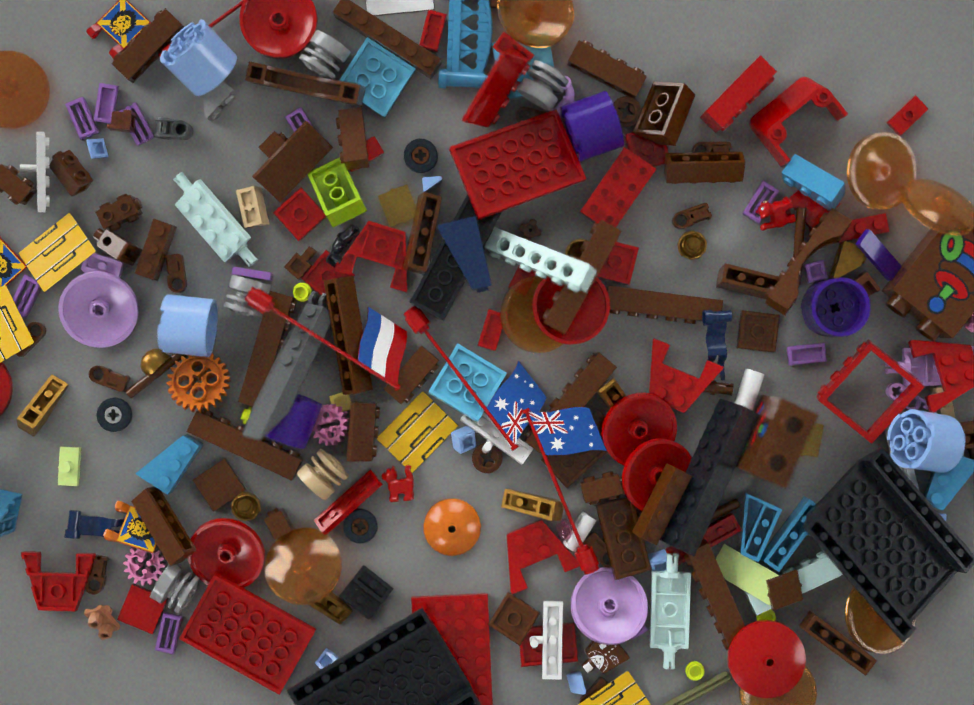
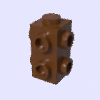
[49,150,93,197]
[0,164,37,205]
[95,194,143,232]
[580,471,623,505]

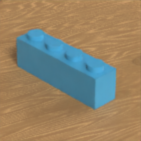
[761,496,816,572]

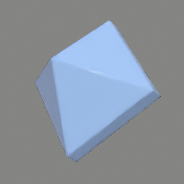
[86,138,109,159]

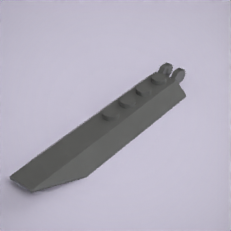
[243,291,331,440]

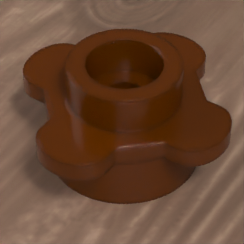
[519,219,542,241]

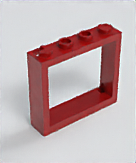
[817,339,925,444]

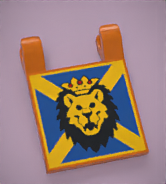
[103,501,157,554]

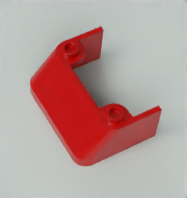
[749,77,848,166]

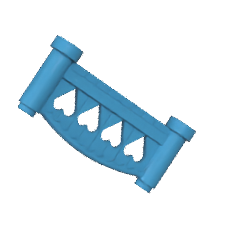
[438,0,493,89]

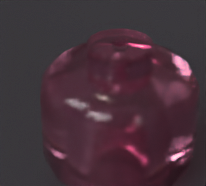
[556,519,573,540]

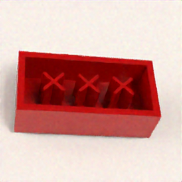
[700,55,777,133]
[580,147,656,228]

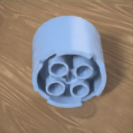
[160,19,237,96]
[158,294,218,357]
[887,409,965,473]

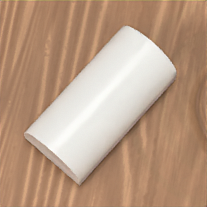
[734,369,765,411]
[563,511,597,552]

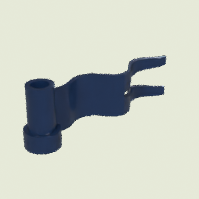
[702,310,732,380]
[64,510,124,539]

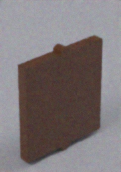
[766,570,803,611]

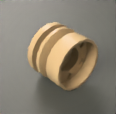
[297,449,349,500]

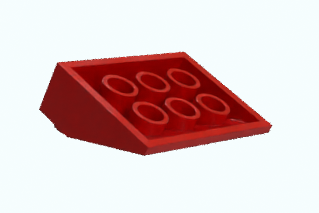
[462,47,531,128]

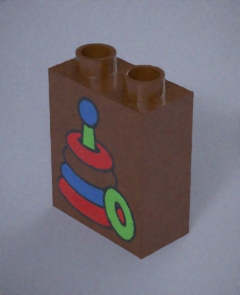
[881,216,974,342]
[736,395,819,489]

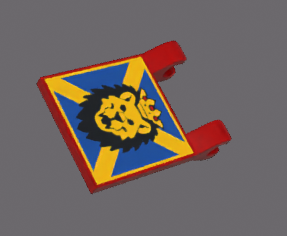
[86,0,151,59]
[0,237,27,287]

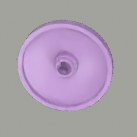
[58,271,139,348]
[571,567,648,645]

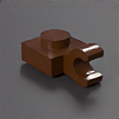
[284,246,317,280]

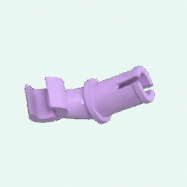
[552,76,575,118]

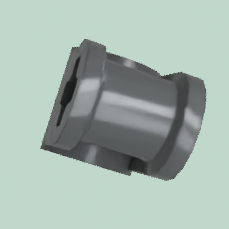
[154,117,193,140]

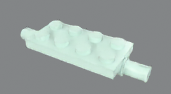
[173,172,258,267]
[649,553,691,669]

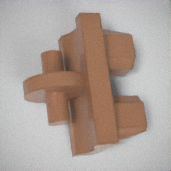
[84,605,120,640]

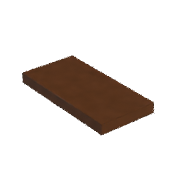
[252,121,333,202]
[541,409,607,488]
[595,497,652,580]

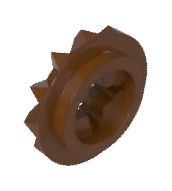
[613,96,641,127]
[472,443,503,473]

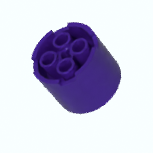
[560,91,624,162]
[801,278,871,337]
[265,394,322,449]

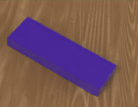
[855,229,902,281]

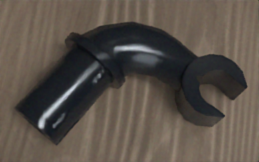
[326,224,360,267]

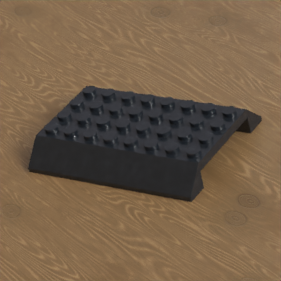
[803,447,974,642]
[287,608,481,705]

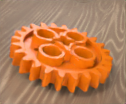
[166,353,231,413]

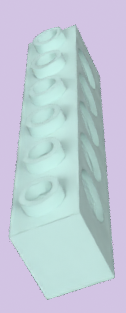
[484,227,597,292]

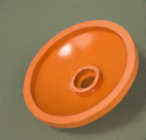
[424,498,481,556]

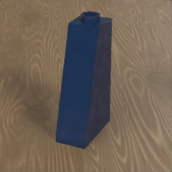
[437,216,492,293]

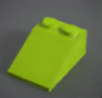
[307,157,367,228]

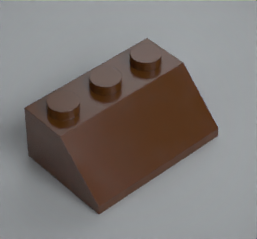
[633,81,695,146]
[347,401,380,462]

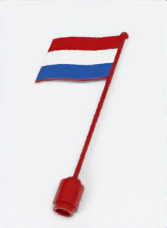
[244,287,407,391]

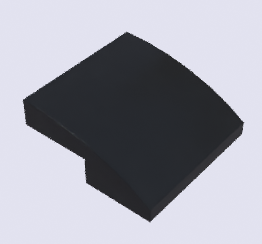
[339,565,394,620]

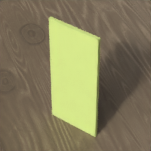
[716,544,780,606]

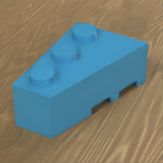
[782,154,845,211]
[135,434,204,495]
[924,456,974,511]
[0,489,22,537]
[740,492,782,562]

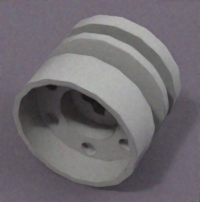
[299,30,351,80]
[517,60,569,111]
[223,275,272,317]
[150,564,200,614]

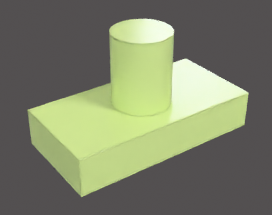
[58,446,81,486]

